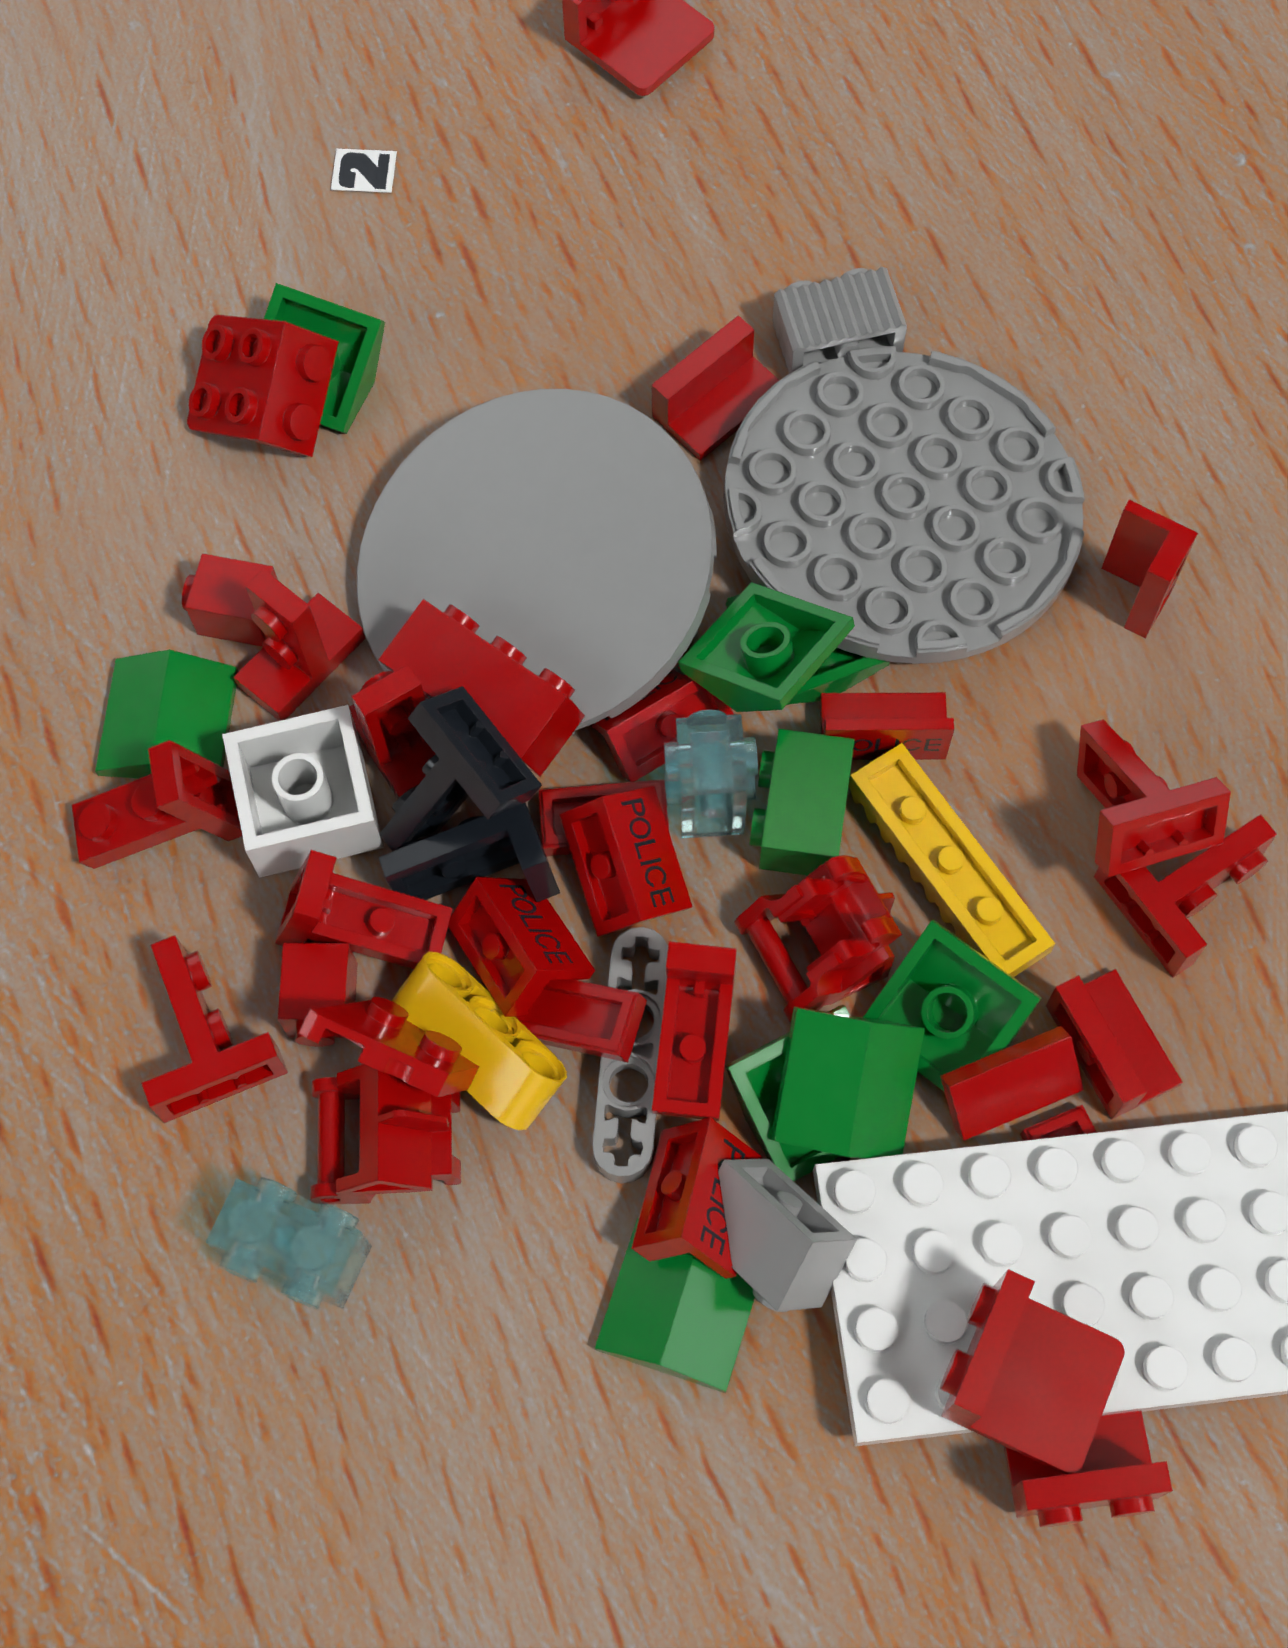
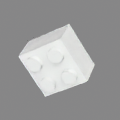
[222,705,384,878]

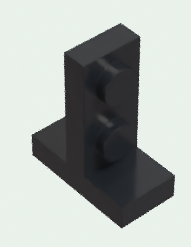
[380,686,542,852]
[378,802,560,902]

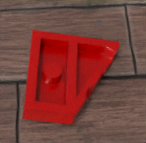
[299,997,479,1097]

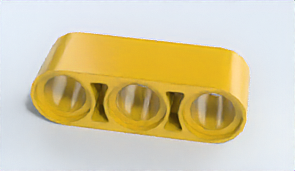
[391,952,567,1130]

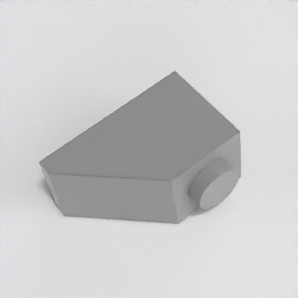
[718,1159,857,1312]

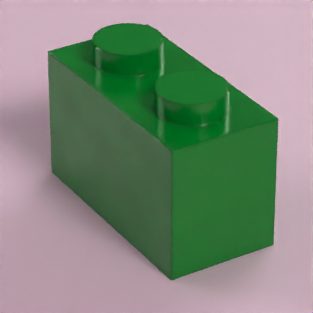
[749,729,855,876]

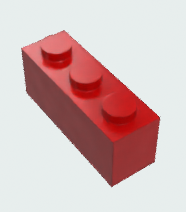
[378,599,585,777]

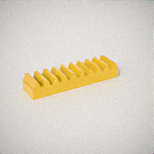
[848,743,1056,977]

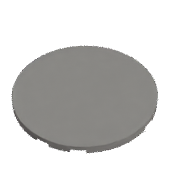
[723,346,1085,664]
[357,389,717,735]

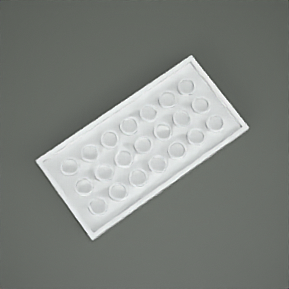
[813,1111,1288,1446]

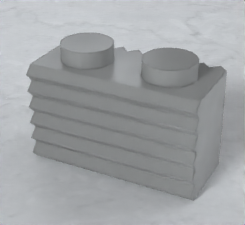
[772,267,907,373]

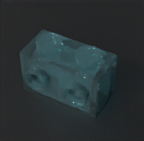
[664,710,758,839]
[206,1177,372,1310]

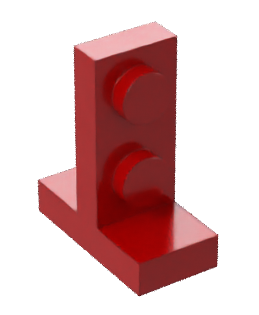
[234,569,366,721]
[349,664,435,799]
[1076,719,1231,877]
[72,740,242,869]
[1094,814,1277,978]
[275,850,453,969]
[141,935,288,1123]
[652,941,737,1121]

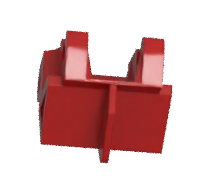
[734,855,902,1023]
[310,1064,461,1204]

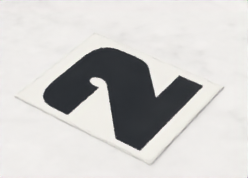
[331,148,397,193]

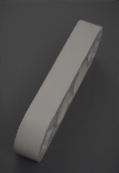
[592,927,668,1184]

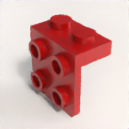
[562,0,714,96]
[187,315,339,457]
[940,1269,1125,1474]
[1004,1411,1173,1527]

